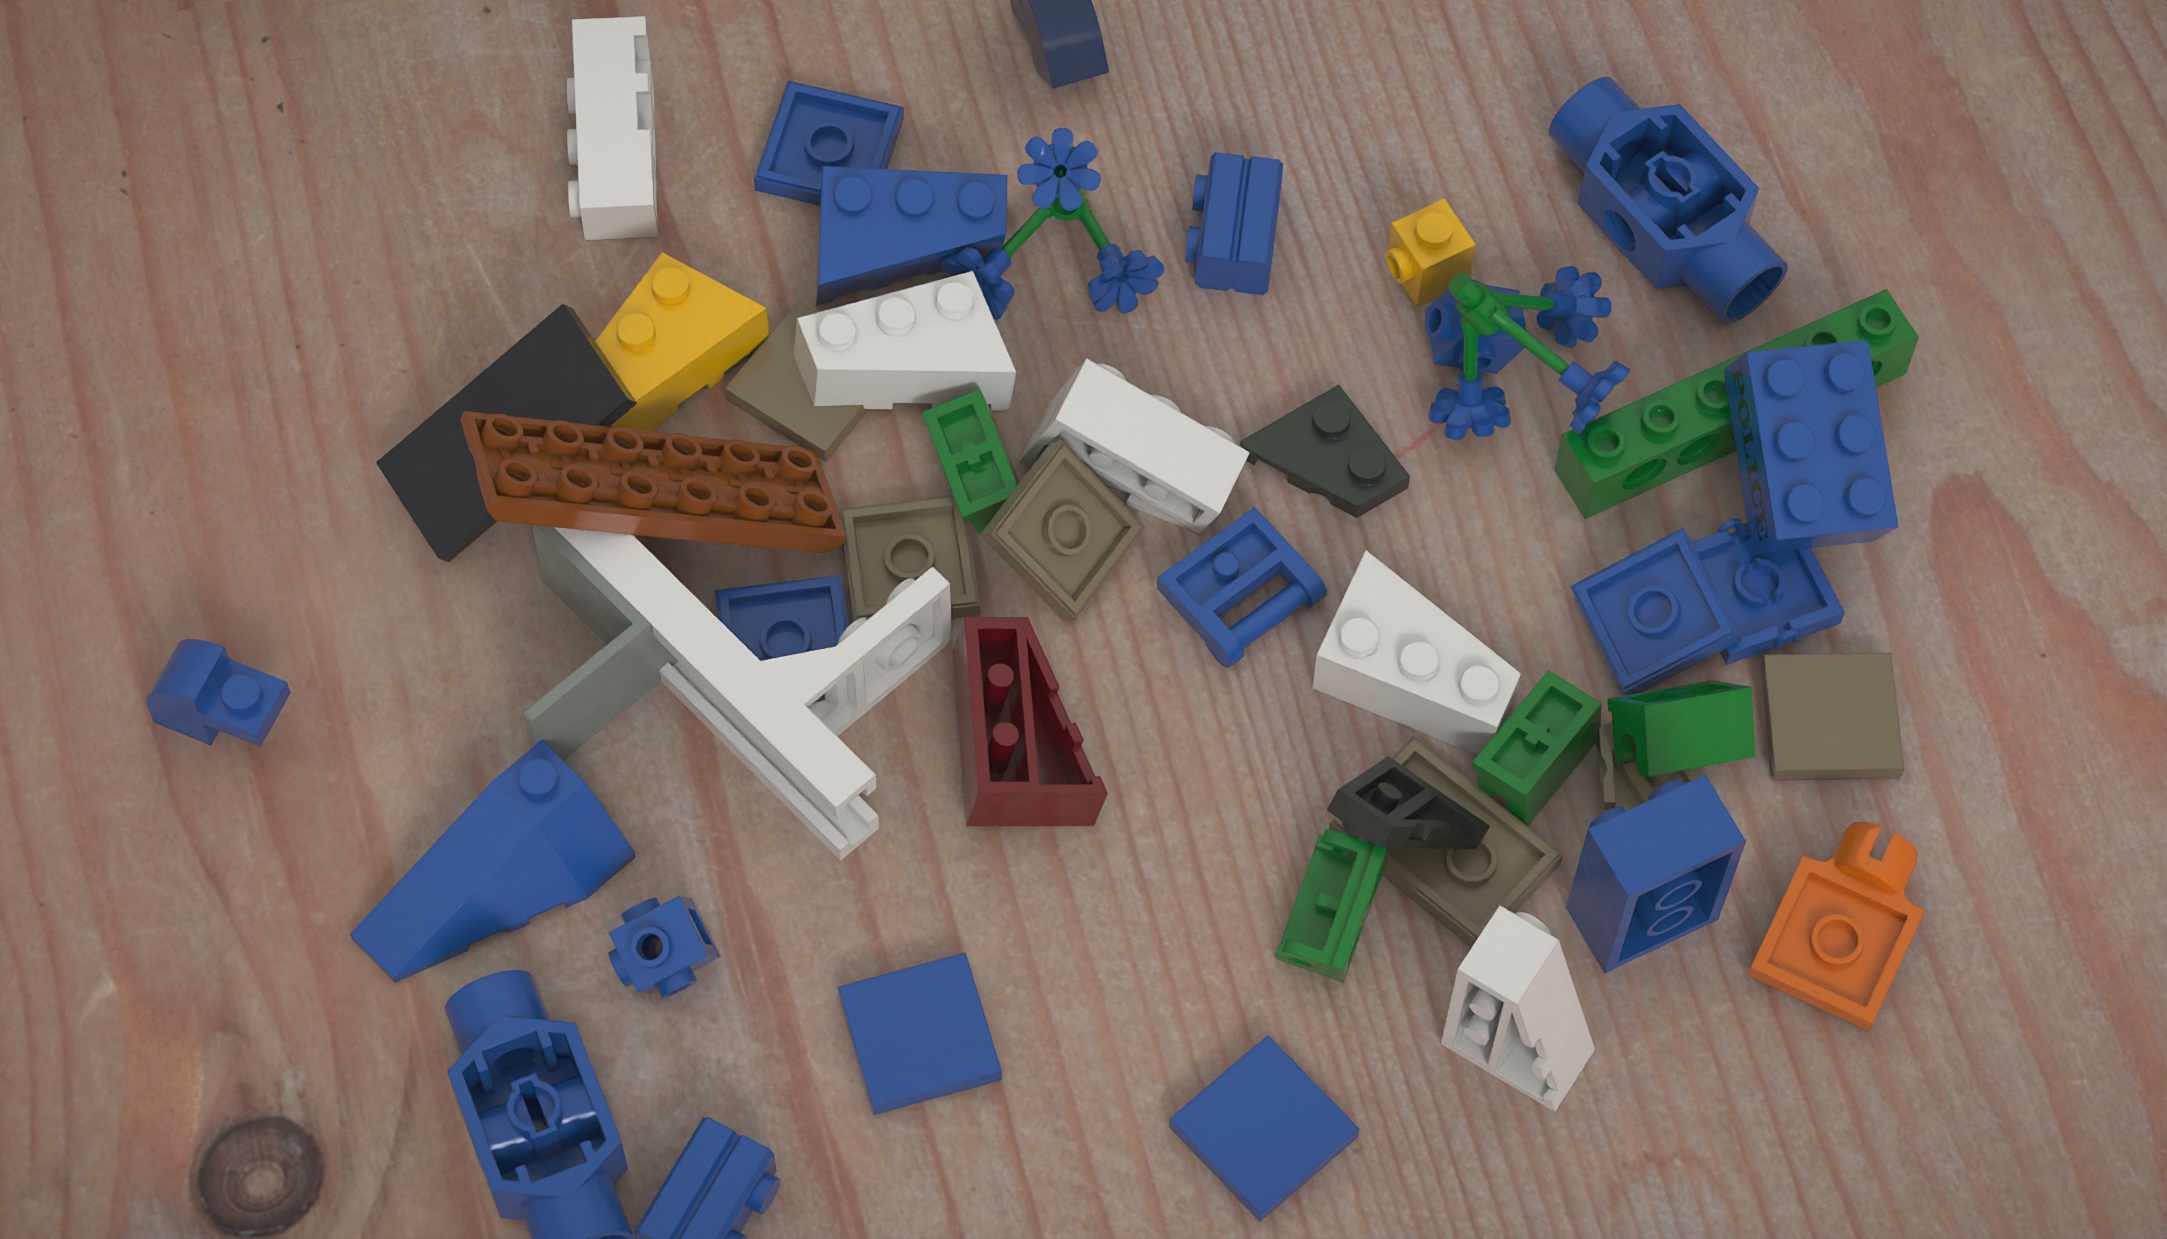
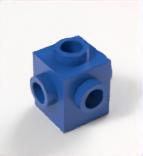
[1425,280,1527,374]
[608,896,721,999]

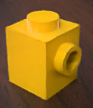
[1385,198,1476,307]

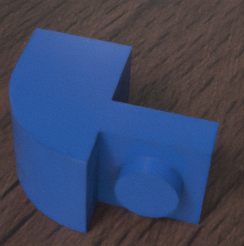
[146,639,291,747]

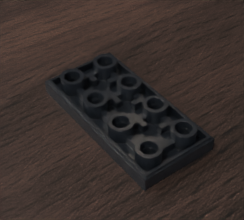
[376,304,637,562]

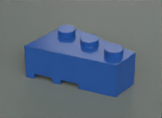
[816,166,1008,306]

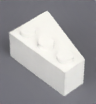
[567,16,658,240]
[794,271,1016,411]
[1019,358,1250,534]
[1312,550,1521,755]
[1441,906,1595,1112]

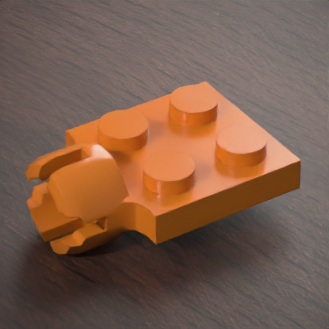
[1748,821,1925,1032]

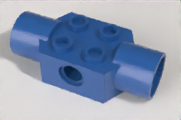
[1549,77,1788,324]
[445,970,634,1239]

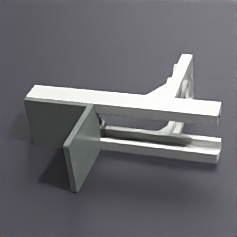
[523,525,952,861]

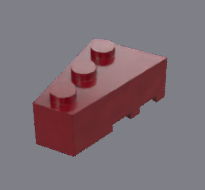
[952,617,1108,826]

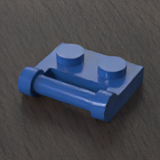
[1157,507,1327,668]

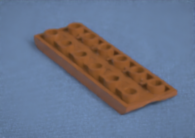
[460,411,847,553]

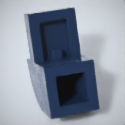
[1010,0,1109,89]

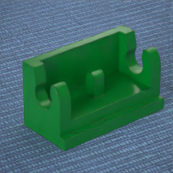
[922,388,1020,535]
[1472,670,1602,826]
[1607,680,1755,777]
[1275,829,1387,983]

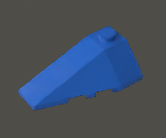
[350,740,636,983]

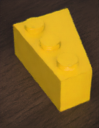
[595,252,769,431]

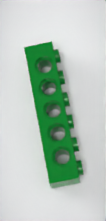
[1554,289,1919,519]

